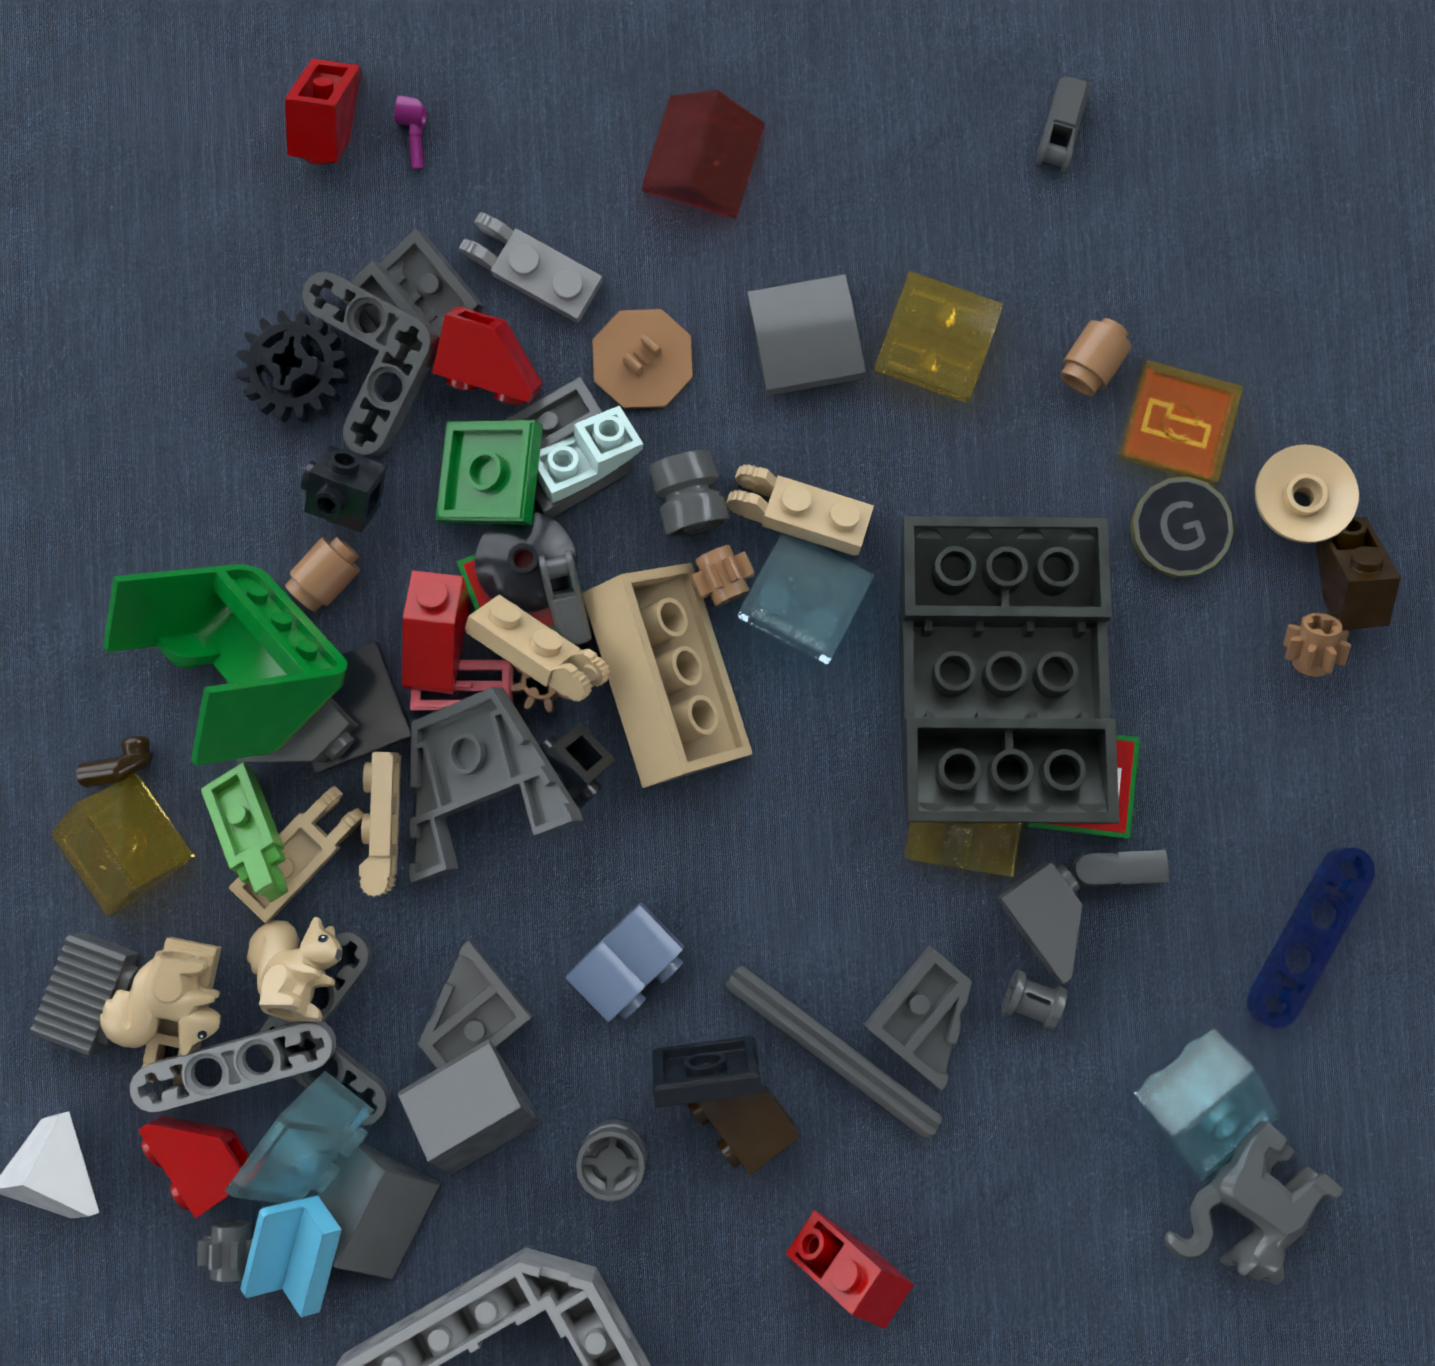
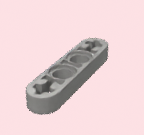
[130,1021,336,1112]

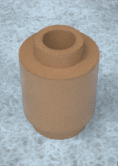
[1060,318,1132,397]
[285,536,361,612]

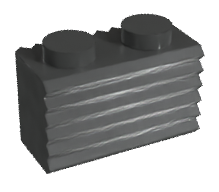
[30,932,140,1055]

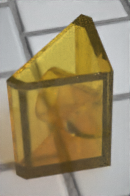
[51,774,195,917]

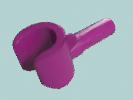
[394,96,428,170]

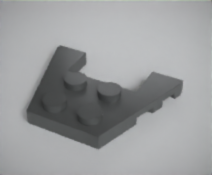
[409,687,583,883]

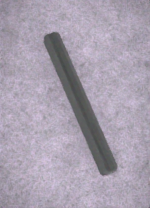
[726,966,943,1139]

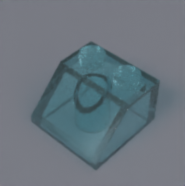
[739,533,874,664]
[1134,1028,1280,1182]
[225,1071,374,1203]

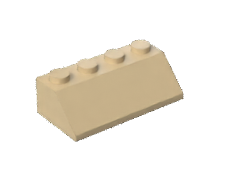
[582,563,753,788]

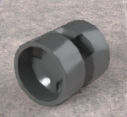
[649,450,730,538]
[576,1119,647,1202]

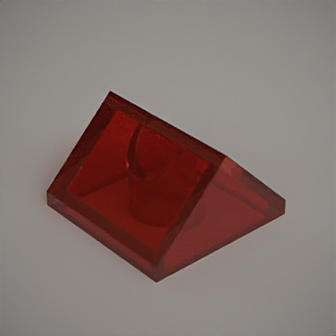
[642,90,765,219]

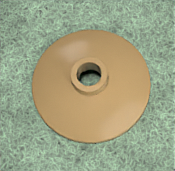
[1255,444,1359,543]

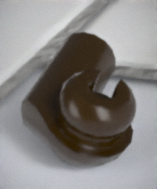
[76,736,153,788]

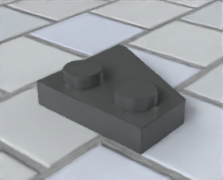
[418,939,533,1069]
[864,945,972,1091]

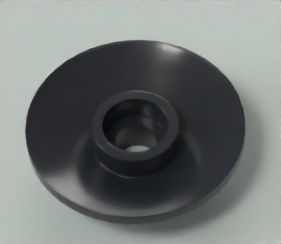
[475,512,577,613]

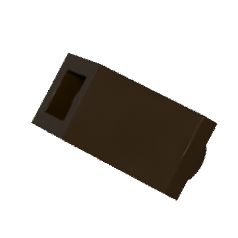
[1317,517,1401,630]
[687,1086,801,1175]

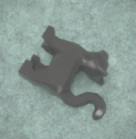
[1164,1120,1344,1285]

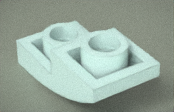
[537,406,643,504]

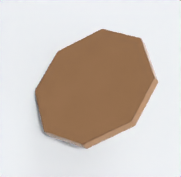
[592,309,693,409]

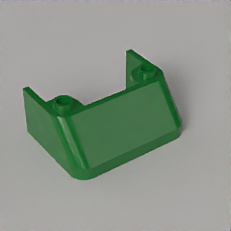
[103,564,347,766]

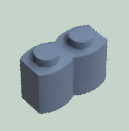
[565,902,684,1022]

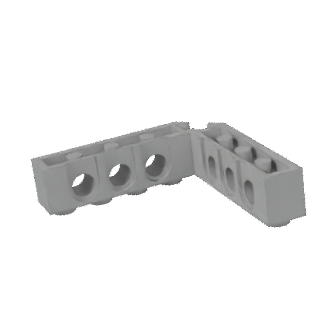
[335,1247,651,1366]

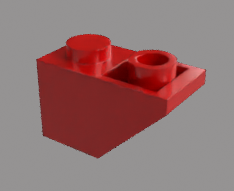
[432,306,542,405]
[138,1116,261,1219]
[785,1210,914,1329]

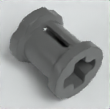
[1002,970,1067,1032]

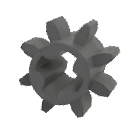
[197,1220,253,1282]

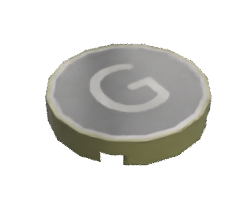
[1129,477,1234,578]

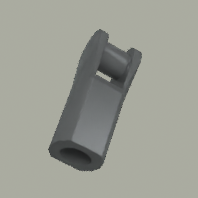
[1035,76,1091,174]
[538,549,592,645]
[1070,850,1169,886]

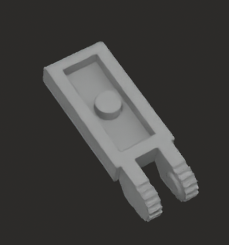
[458,212,603,324]

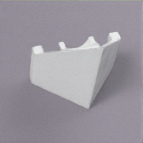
[0,1111,99,1218]

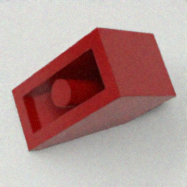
[285,59,361,165]
[402,571,471,694]

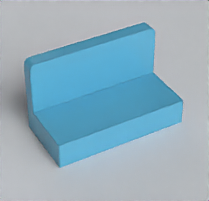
[240,1195,342,1317]

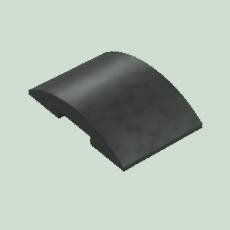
[899,516,1120,824]

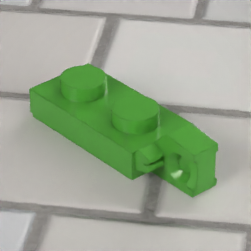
[201,763,289,902]

